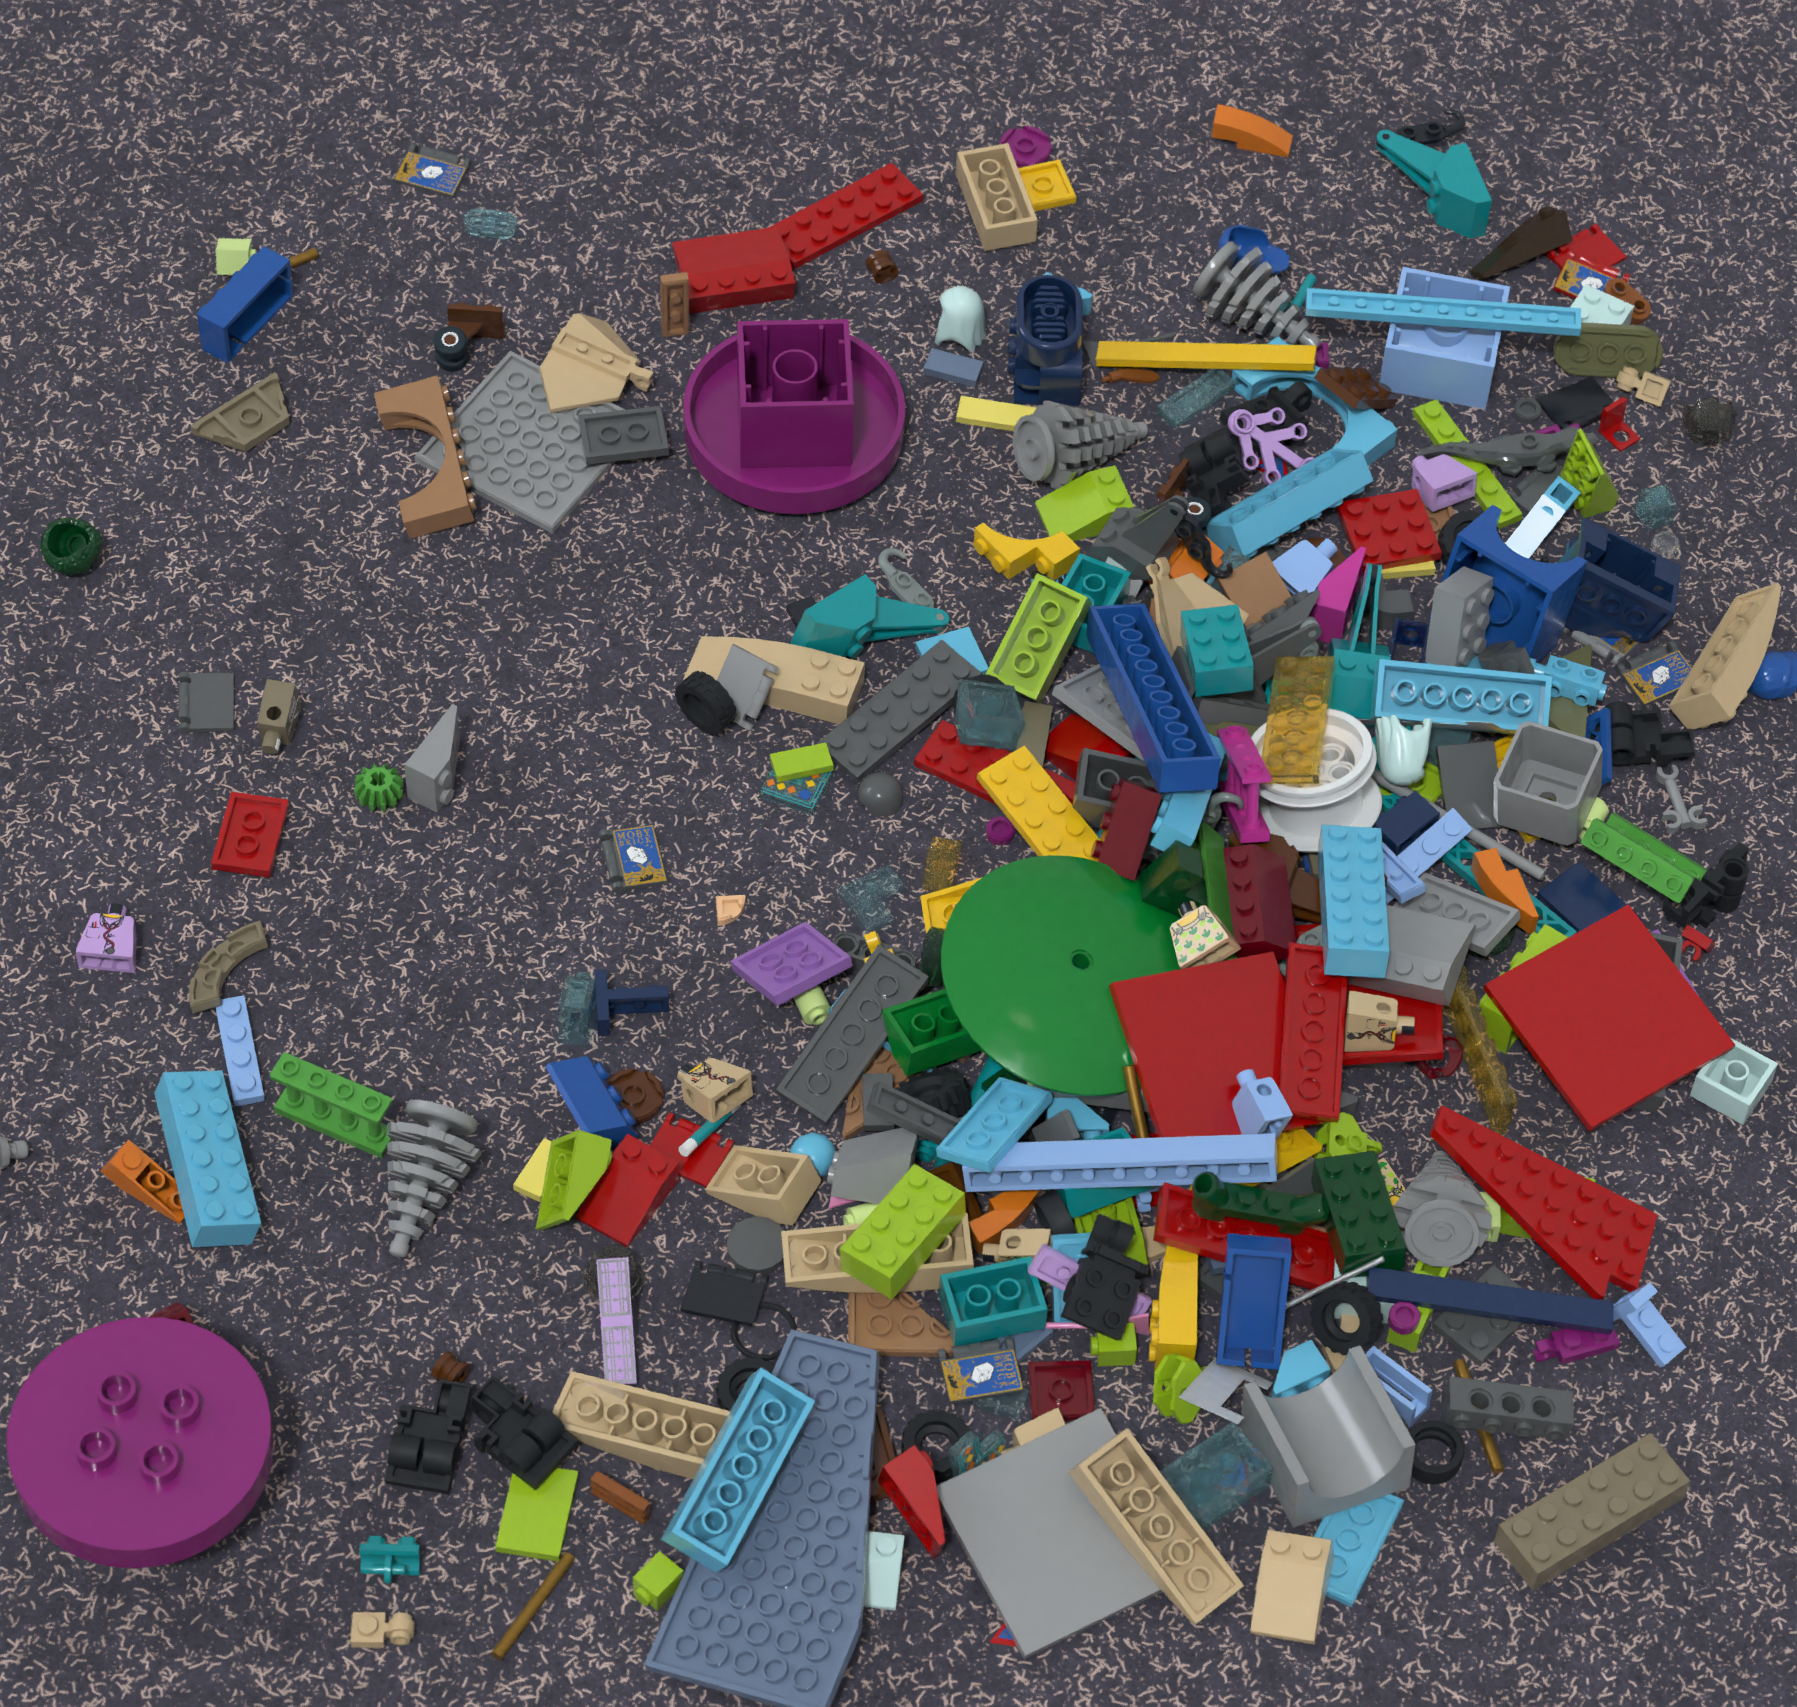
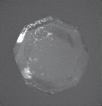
[1650,531,1680,559]

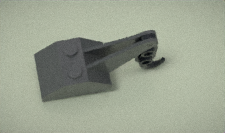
[1087,495,1233,580]

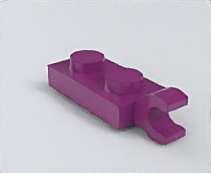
[1533,1328,1620,1365]

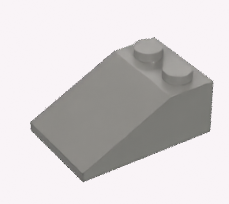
[404,704,460,812]

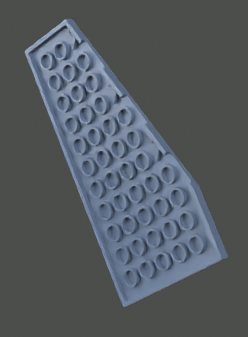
[644,1329,880,1707]

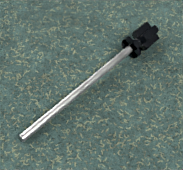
[1286,1256,1385,1309]

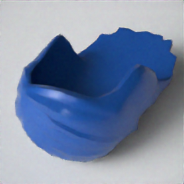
[1218,224,1290,275]
[1748,651,1797,700]

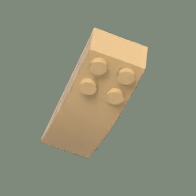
[1669,583,1781,730]
[683,636,865,724]
[781,1213,974,1293]
[553,1371,730,1479]
[1068,1428,1244,1625]

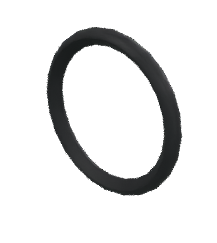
[731,1302,797,1361]

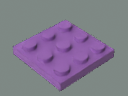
[730,922,853,1006]

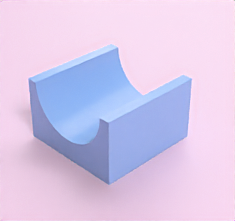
[1379,267,1510,409]

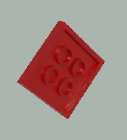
[1336,489,1442,573]

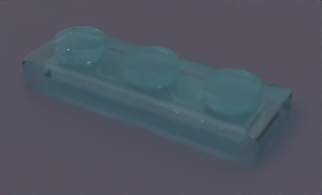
[1156,369,1236,429]

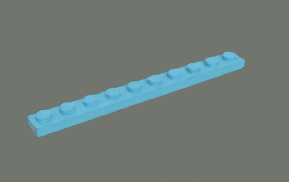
[1305,288,1581,336]

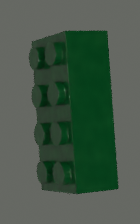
[1311,1151,1406,1278]

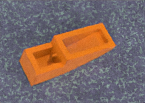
[1212,104,1293,157]
[1471,848,1539,934]
[969,1189,1045,1254]

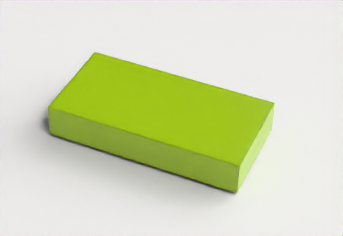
[770,742,834,783]

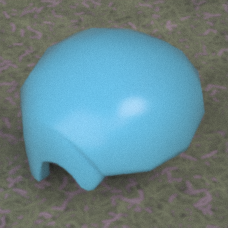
[790,1132,836,1177]

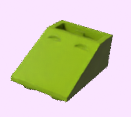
[1560,429,1619,518]

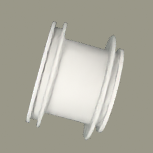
[1251,708,1382,853]

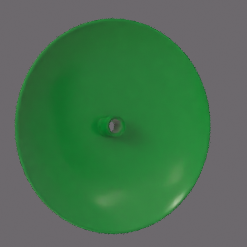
[941,855,1181,1096]

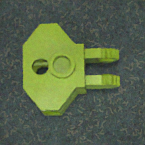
[1314,1112,1382,1161]
[1153,1353,1207,1424]

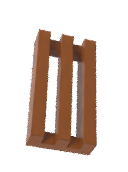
[590,1471,650,1525]

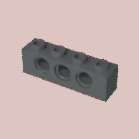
[1441,1376,1574,1441]

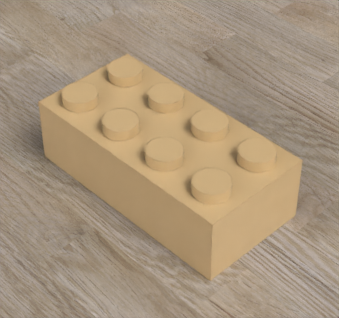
[956,143,1038,251]

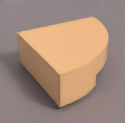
[716,895,745,926]

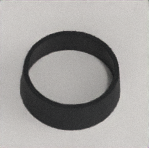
[1033,1189,1077,1235]

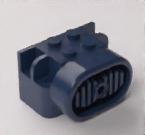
[1008,275,1083,406]
[1558,517,1681,642]

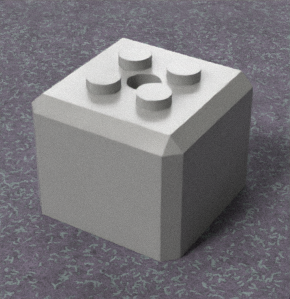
[1493,721,1603,845]

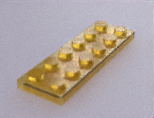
[1260,656,1335,784]
[1443,965,1517,1135]

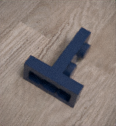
[594,969,669,1036]

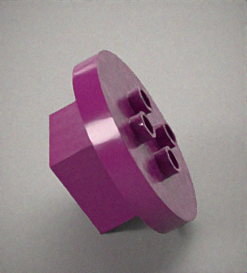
[683,319,905,514]
[7,1317,274,1568]

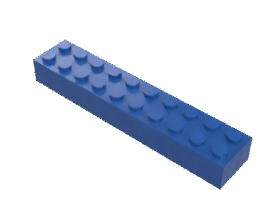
[1086,603,1221,793]

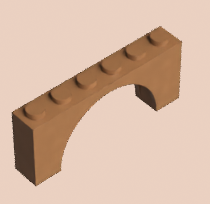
[374,375,477,538]

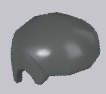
[858,771,903,817]

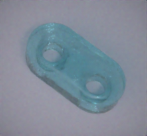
[464,208,517,239]

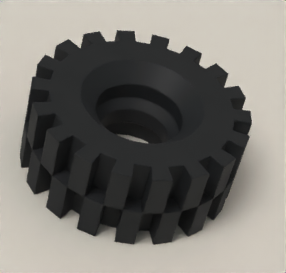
[895,1067,972,1128]

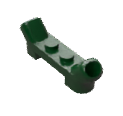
[1192,1171,1329,1235]

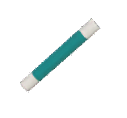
[678,1104,741,1157]

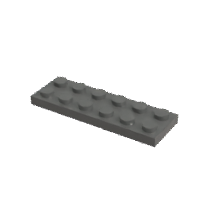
[817,640,982,783]
[776,944,929,1125]

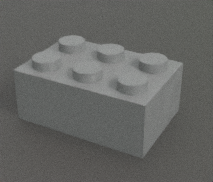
[1424,566,1494,667]

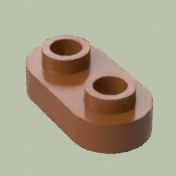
[1603,278,1651,324]

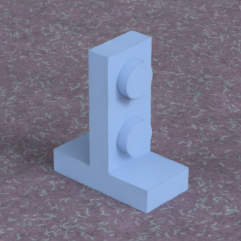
[1613,1282,1686,1367]

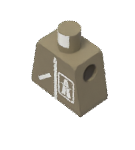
[257,679,302,754]

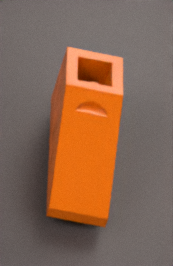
[100,1139,185,1224]

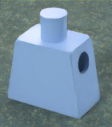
[1272,538,1338,595]
[1232,1069,1293,1140]

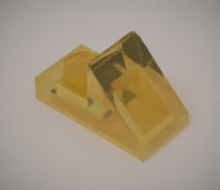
[922,836,962,892]

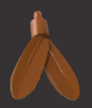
[1101,367,1160,384]

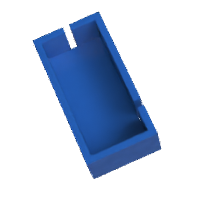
[197,246,294,363]
[1216,1233,1292,1370]

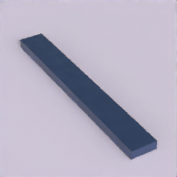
[1366,1267,1614,1334]

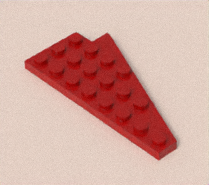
[1429,1105,1658,1300]

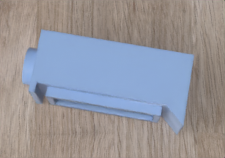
[1365,1346,1432,1427]

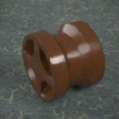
[866,250,898,284]
[431,1351,471,1383]

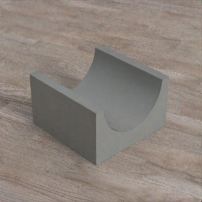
[1240,1345,1415,1528]

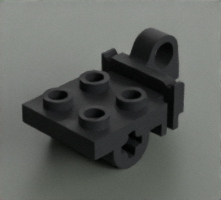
[1219,381,1313,455]
[1179,425,1250,516]
[1589,701,1695,767]
[1663,842,1749,929]
[1061,1214,1150,1341]
[471,1375,578,1490]
[385,1379,472,1494]

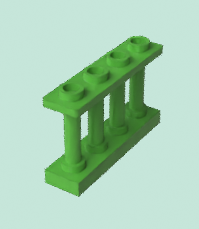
[1581,813,1708,903]
[270,1053,394,1159]

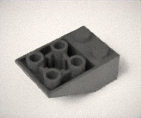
[1244,589,1320,642]

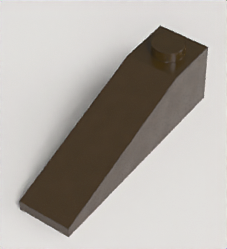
[1470,206,1573,279]

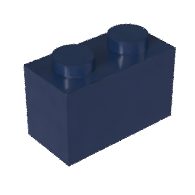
[1372,791,1440,856]

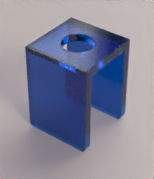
[1389,617,1430,663]

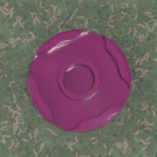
[999,126,1052,168]

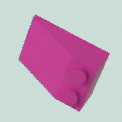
[1308,547,1366,643]

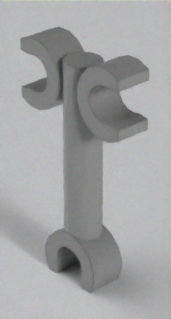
[1655,764,1707,834]

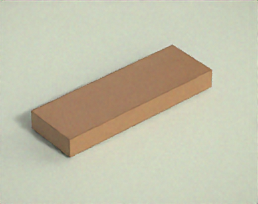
[660,272,689,337]

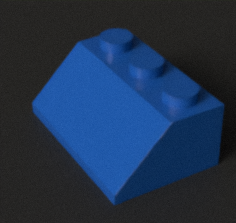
[545,1056,639,1153]

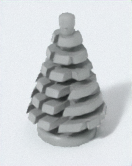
[1192,241,1321,348]
[1013,401,1148,489]
[387,1100,482,1258]
[1394,1151,1492,1267]

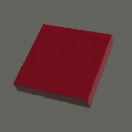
[1028,1360,1095,1421]

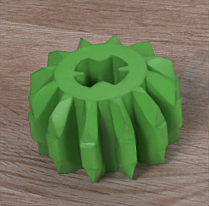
[354,763,404,812]

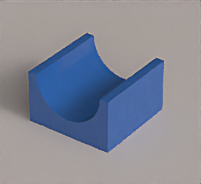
[1428,505,1588,663]

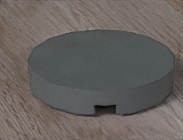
[726,1216,785,1275]

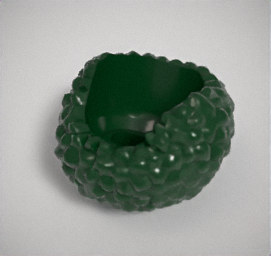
[40,517,103,575]

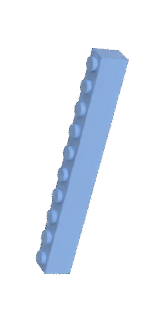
[962,1133,1278,1192]

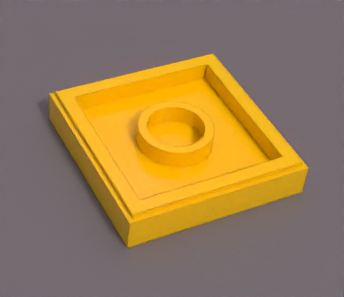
[1018,159,1077,212]

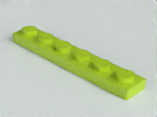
[1412,399,1523,530]

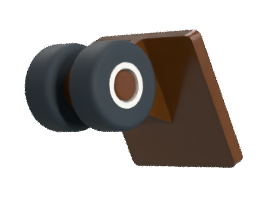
[434,303,505,372]
[1156,458,1211,538]

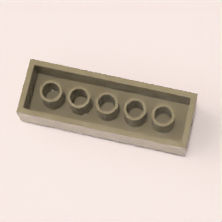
[1494,1433,1690,1591]

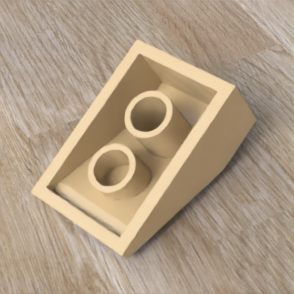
[705,1145,822,1226]
[1250,1530,1334,1644]

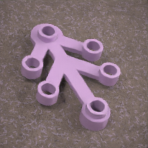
[1228,407,1314,486]

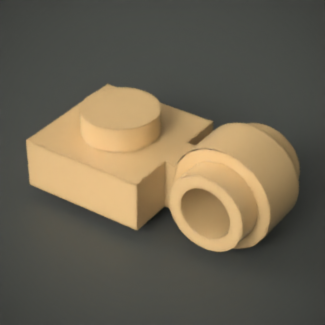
[1616,366,1671,407]
[350,1612,415,1648]

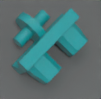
[360,1536,420,1584]

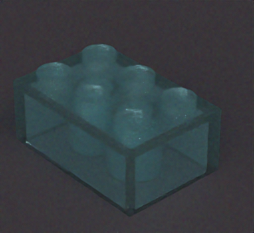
[1160,1422,1274,1531]

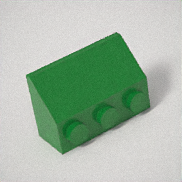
[882,989,982,1076]

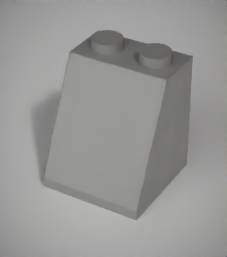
[827,1128,918,1204]

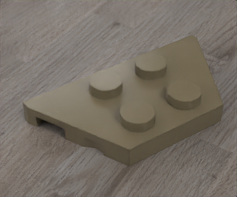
[190,372,290,452]

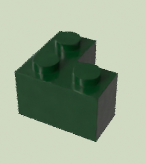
[1140,840,1208,919]

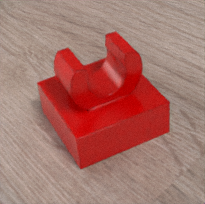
[1681,925,1716,962]

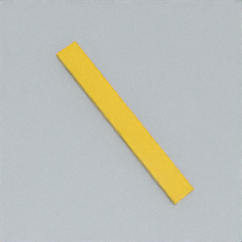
[1096,341,1317,371]

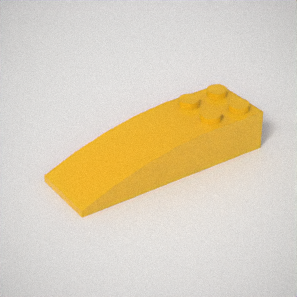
[1148,1185,1198,1373]

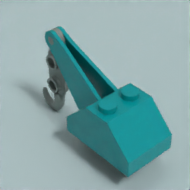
[790,548,949,659]

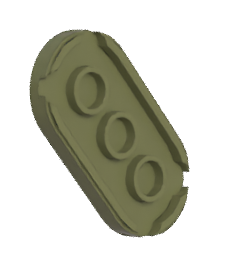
[1553,322,1663,378]

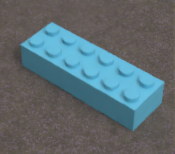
[1205,449,1373,559]
[1370,659,1552,735]
[1318,825,1390,978]
[154,1071,261,1247]
[661,1368,815,1573]

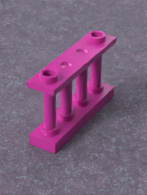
[1216,725,1271,843]

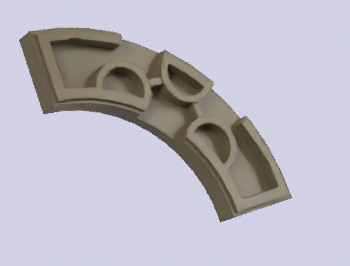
[189,921,268,1014]

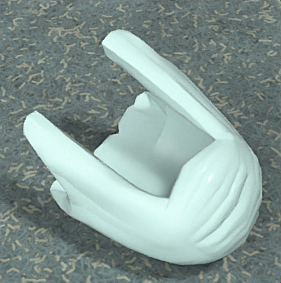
[935,285,986,352]
[1375,715,1432,786]

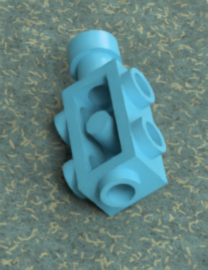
[1529,655,1607,706]

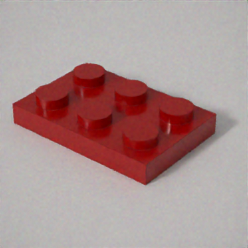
[211,792,289,878]

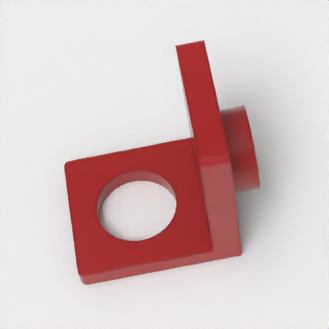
[1598,397,1640,452]

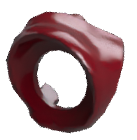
[1415,1034,1464,1079]

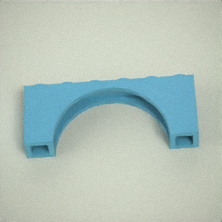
[1230,336,1398,466]

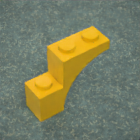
[973,523,1080,581]

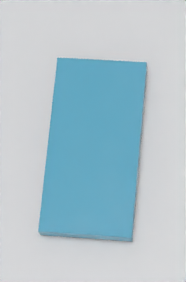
[936,1077,1053,1173]
[1314,1494,1404,1608]

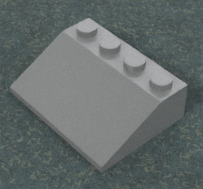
[1347,905,1476,1006]

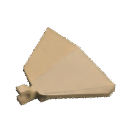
[539,313,653,413]
[1146,557,1249,657]

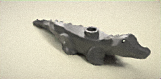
[1417,427,1597,475]

